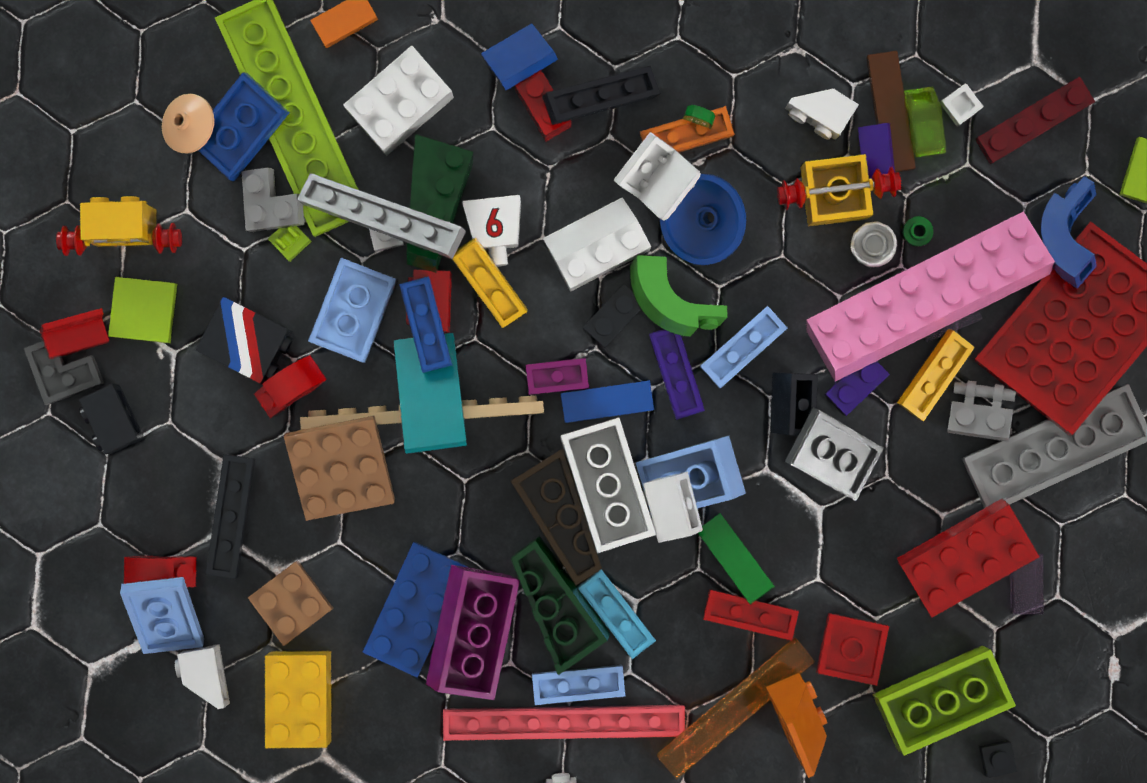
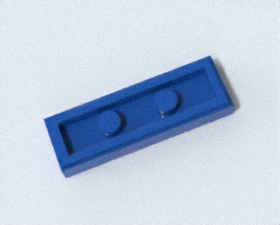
[399,276,452,373]
[561,380,654,423]

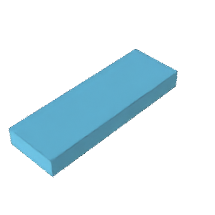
[577,569,656,659]

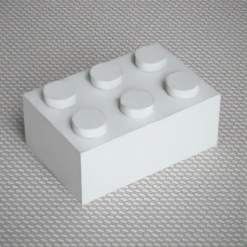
[343,45,454,156]

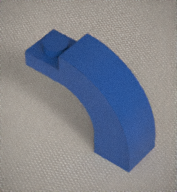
[1041,176,1097,289]

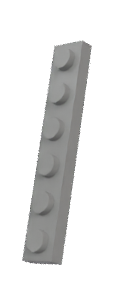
[297,173,466,259]

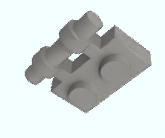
[948,380,1016,442]

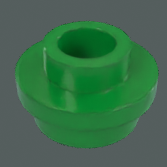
[903,216,933,247]

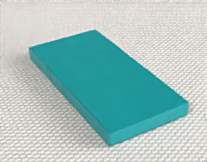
[394,333,467,454]

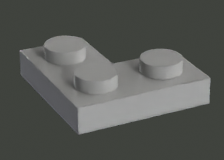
[242,168,305,232]

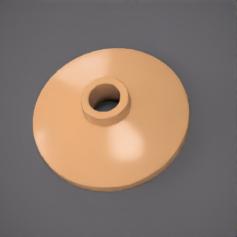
[162,94,214,154]

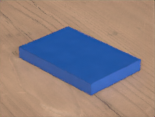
[198,72,290,181]

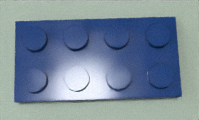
[363,542,469,678]

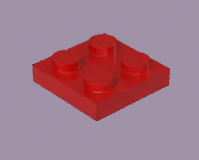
[816,613,889,686]

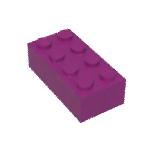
[426,565,520,700]

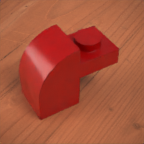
[254,355,327,419]
[124,556,196,587]

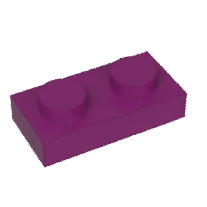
[526,358,589,395]

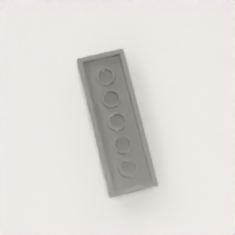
[962,384,1147,508]

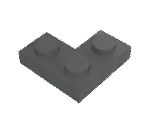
[24,341,104,405]

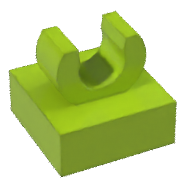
[268,226,312,262]

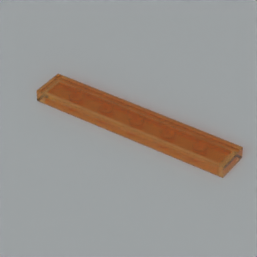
[656,637,815,780]

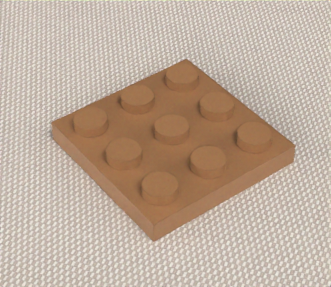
[284,415,395,521]

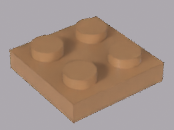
[248,561,334,646]

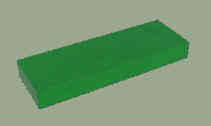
[698,513,775,605]

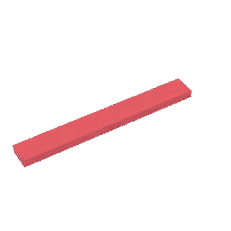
[443,705,685,741]

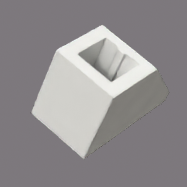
[785,89,859,140]

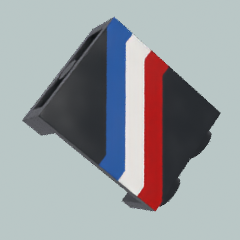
[195,297,293,384]

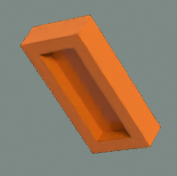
[310,0,378,49]

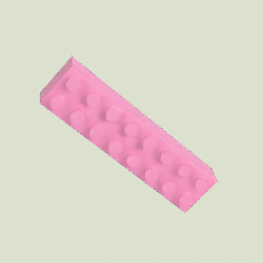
[806,211,1055,382]

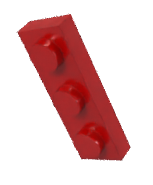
[703,589,799,641]

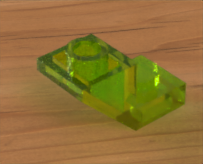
[904,87,946,157]

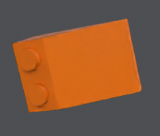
[766,673,827,778]

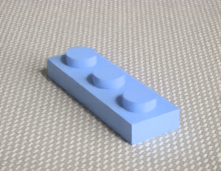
[700,306,788,389]
[532,665,625,705]

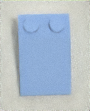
[636,436,746,517]

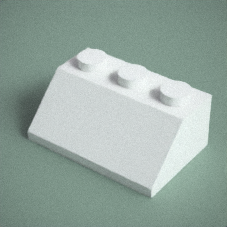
[543,197,651,292]

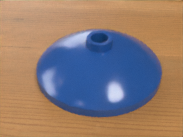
[660,174,746,265]

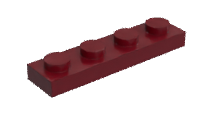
[975,76,1095,165]

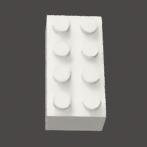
[560,418,656,553]

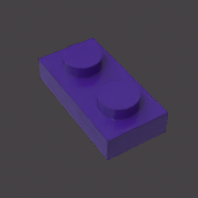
[824,361,890,416]

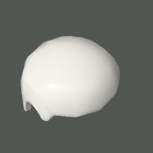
[850,221,897,267]

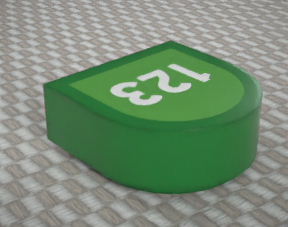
[683,105,716,129]

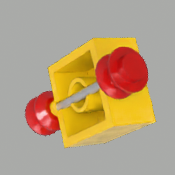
[777,154,901,226]
[56,196,182,256]

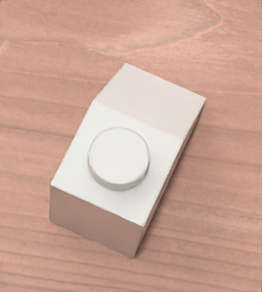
[175,644,230,709]

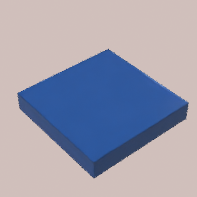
[481,23,558,90]

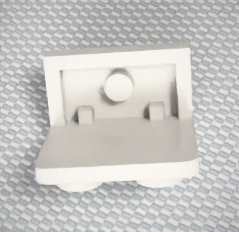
[614,132,701,221]

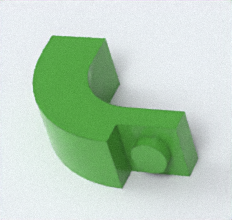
[630,255,727,337]

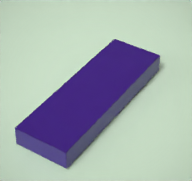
[648,329,705,420]

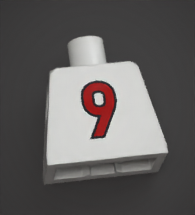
[463,195,521,267]

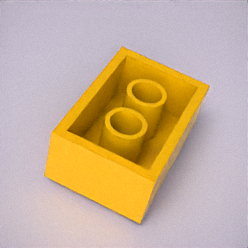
[265,651,331,748]

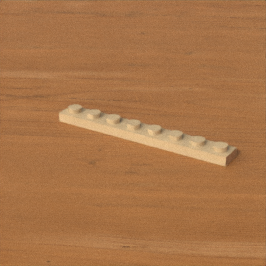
[300,396,544,430]

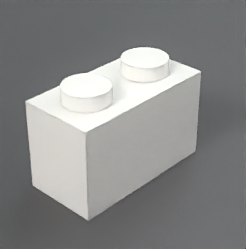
[643,471,703,543]

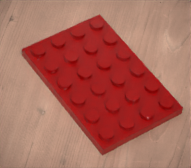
[974,221,1147,436]

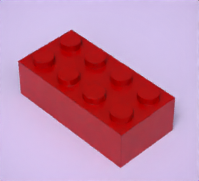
[896,498,1040,618]

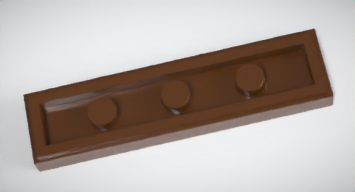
[866,50,916,172]

